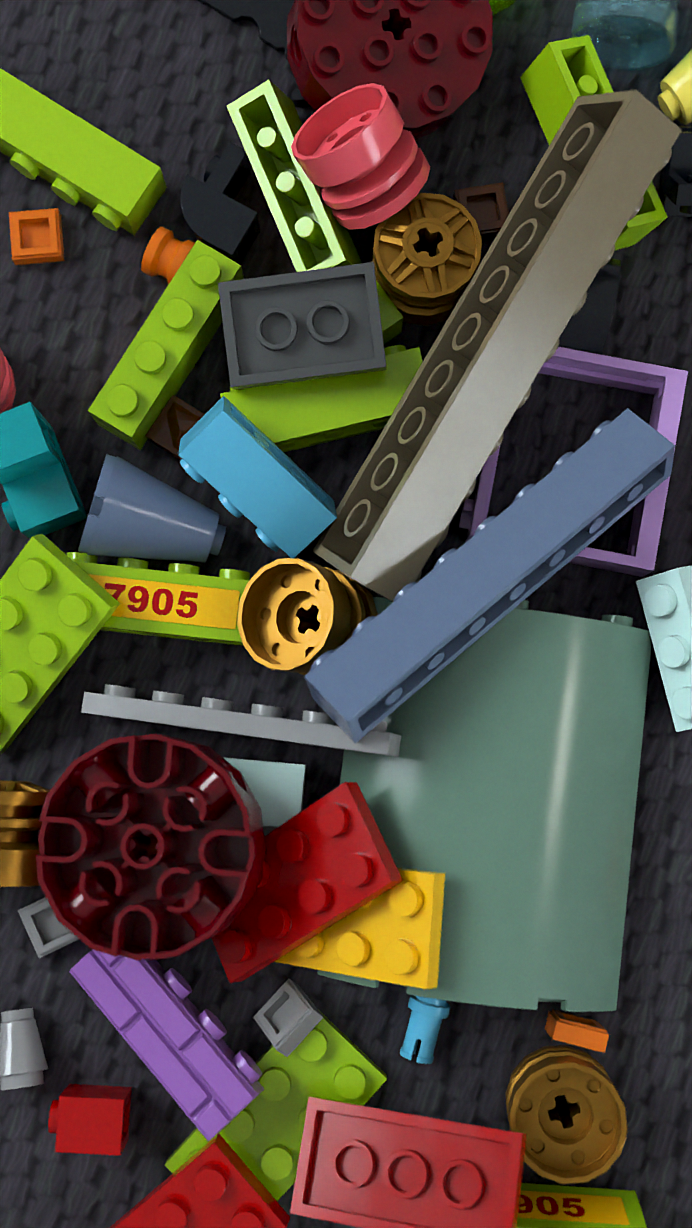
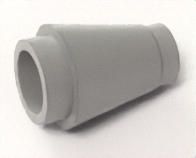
[0,1008,48,1090]

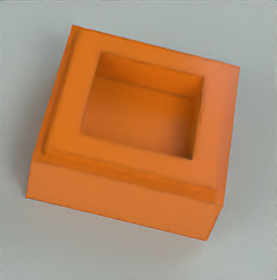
[9,208,65,265]
[545,1009,609,1053]

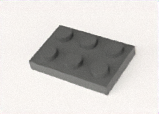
[218,262,387,390]

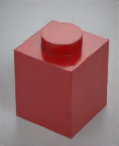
[48,1084,132,1156]

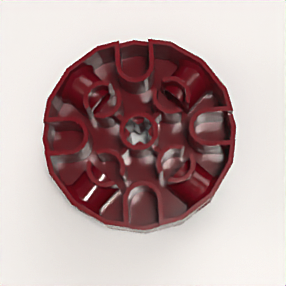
[287,0,493,139]
[36,734,266,960]

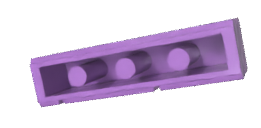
[69,950,264,1141]

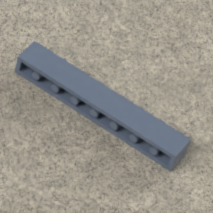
[304,408,675,743]

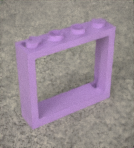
[459,346,688,577]

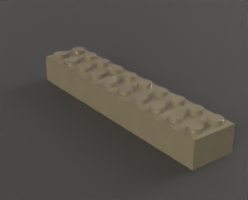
[312,90,682,602]

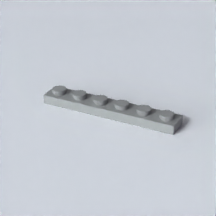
[81,684,401,757]

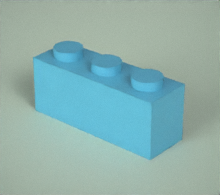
[178,396,337,558]

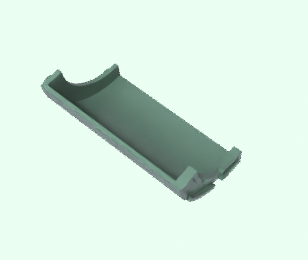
[317,597,652,1012]

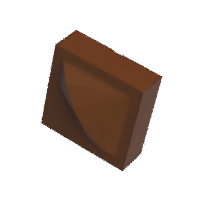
[145,395,205,460]

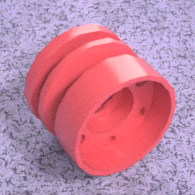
[291,83,431,230]

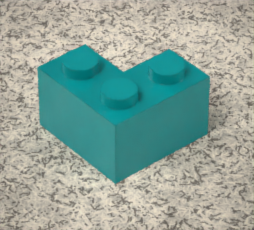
[0,402,88,539]

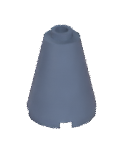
[78,454,226,563]

